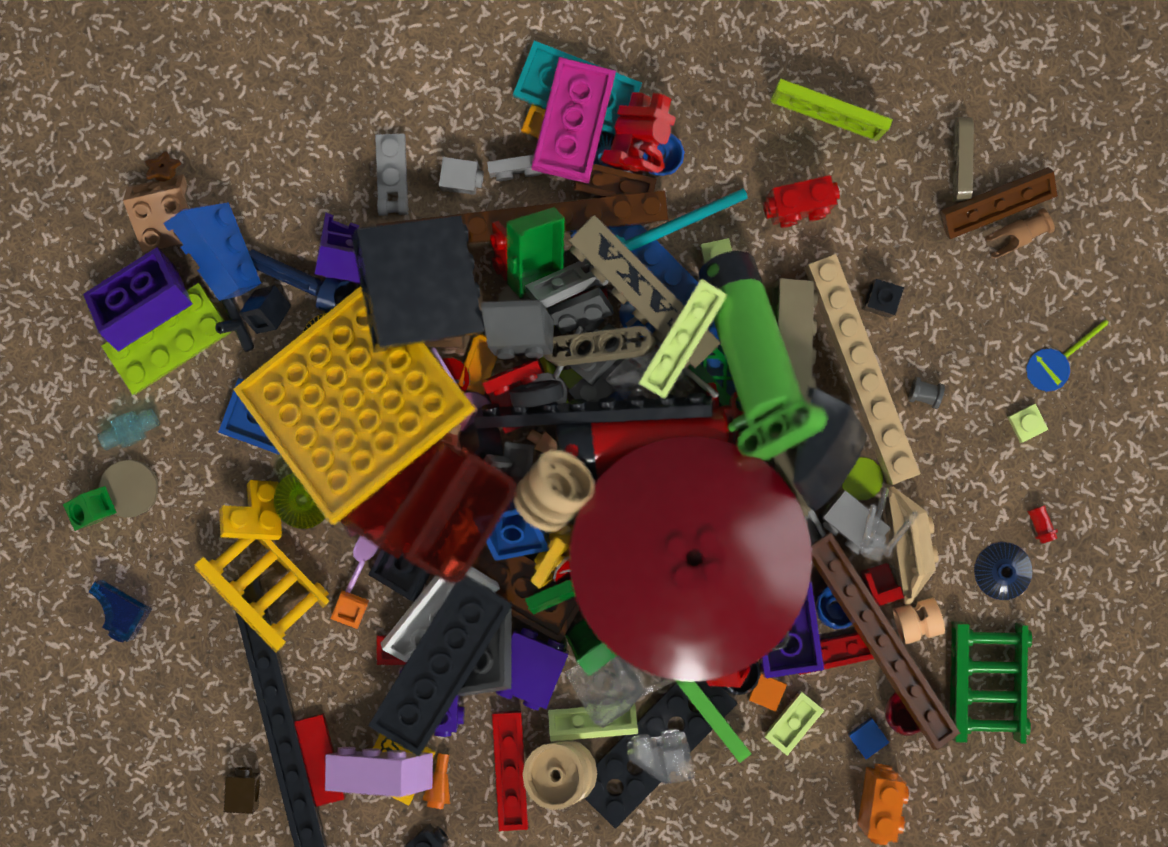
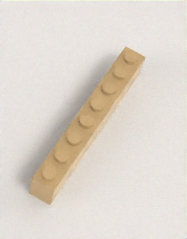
[804,254,920,485]

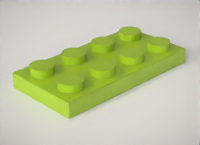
[101,283,232,395]

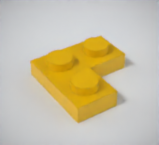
[219,480,282,540]

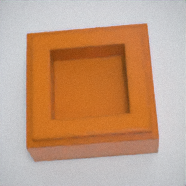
[330,590,369,629]
[748,673,787,712]

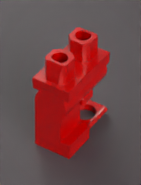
[601,92,676,173]

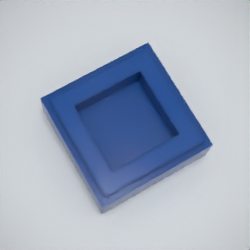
[848,718,890,759]

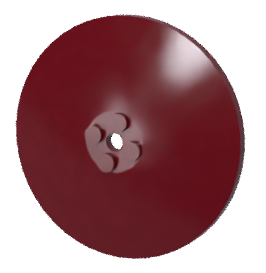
[569,436,812,681]

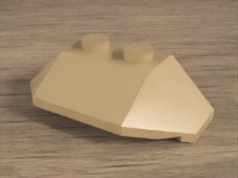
[883,486,939,604]

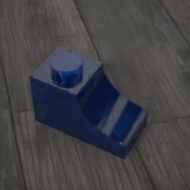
[89,580,152,643]

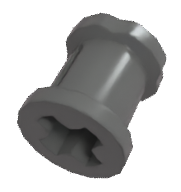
[908,377,945,409]

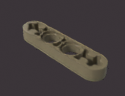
[543,326,656,366]

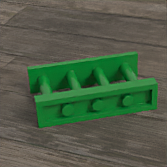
[950,621,1032,744]

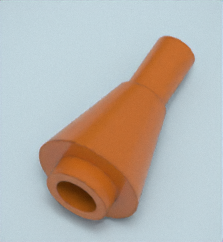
[422,753,450,809]

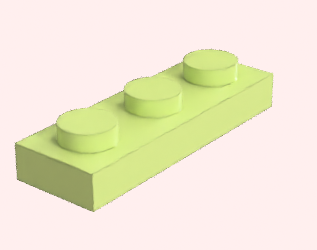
[548,702,638,742]

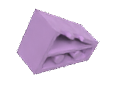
[325,747,433,797]

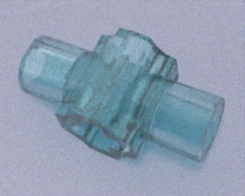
[97,409,160,451]

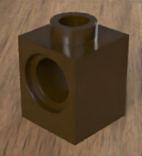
[224,767,260,814]

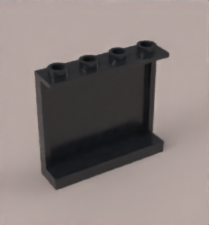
[351,216,485,353]

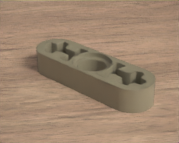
[953,117,974,202]

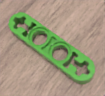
[675,680,751,763]

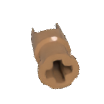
[985,208,1055,258]

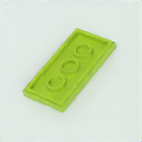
[770,79,893,141]

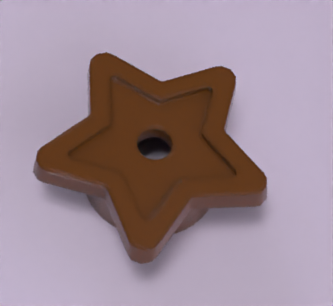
[145,151,182,182]

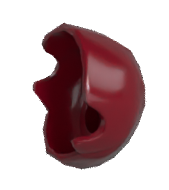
[884,692,921,736]

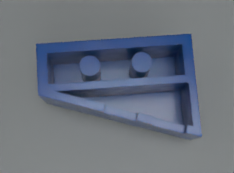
[163,202,262,301]

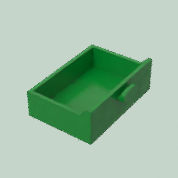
[507,207,565,298]
[565,618,617,677]

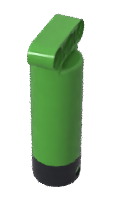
[699,251,827,460]

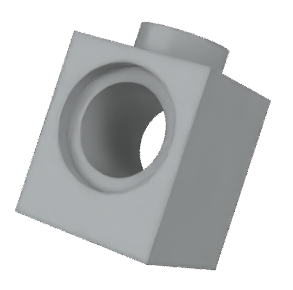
[439,157,484,195]

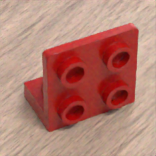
[482,359,542,433]

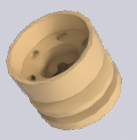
[514,450,594,532]

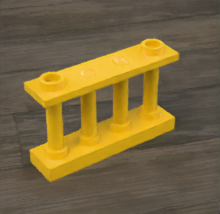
[194,538,329,653]

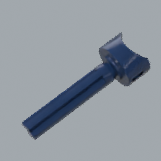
[248,249,355,313]

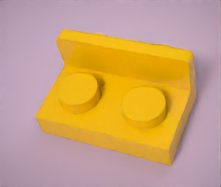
[531,522,573,589]

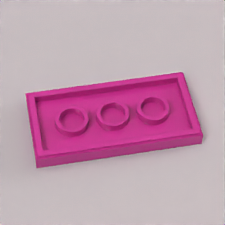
[531,57,616,184]

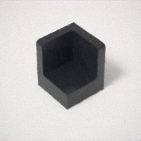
[239,285,291,334]
[459,421,503,469]

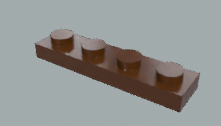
[941,167,1058,239]

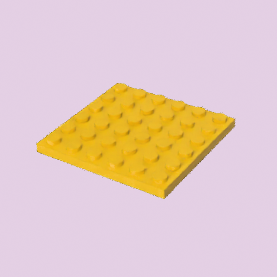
[233,286,476,524]

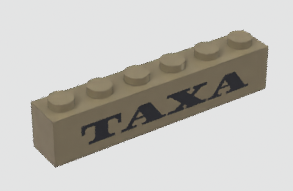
[569,215,720,368]

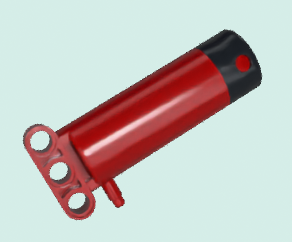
[555,383,764,479]

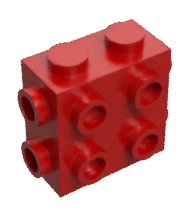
[763,175,840,228]

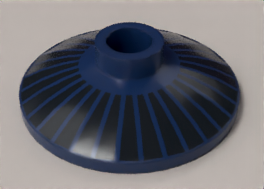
[974,542,1032,600]

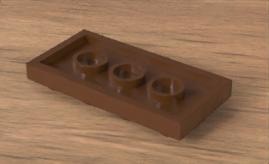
[470,540,580,643]

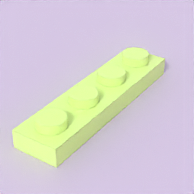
[639,279,727,399]

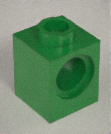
[63,486,117,531]

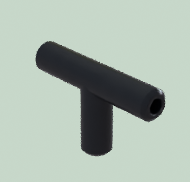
[215,298,255,352]

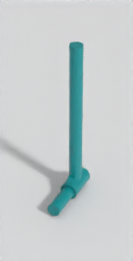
[615,188,748,251]

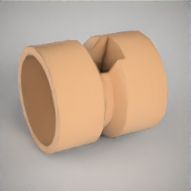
[893,597,945,645]

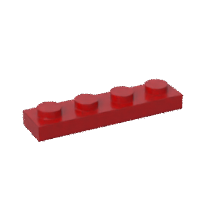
[492,711,528,831]

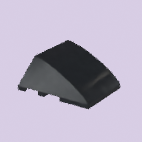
[792,388,868,510]

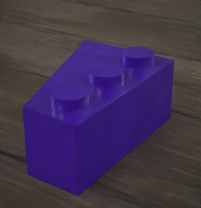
[315,212,360,284]

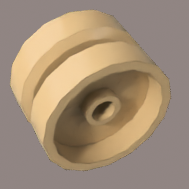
[523,740,597,810]

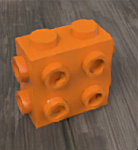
[858,764,909,845]

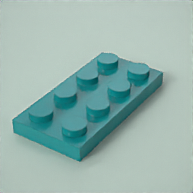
[513,40,642,137]

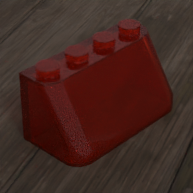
[340,440,463,559]
[402,447,516,583]

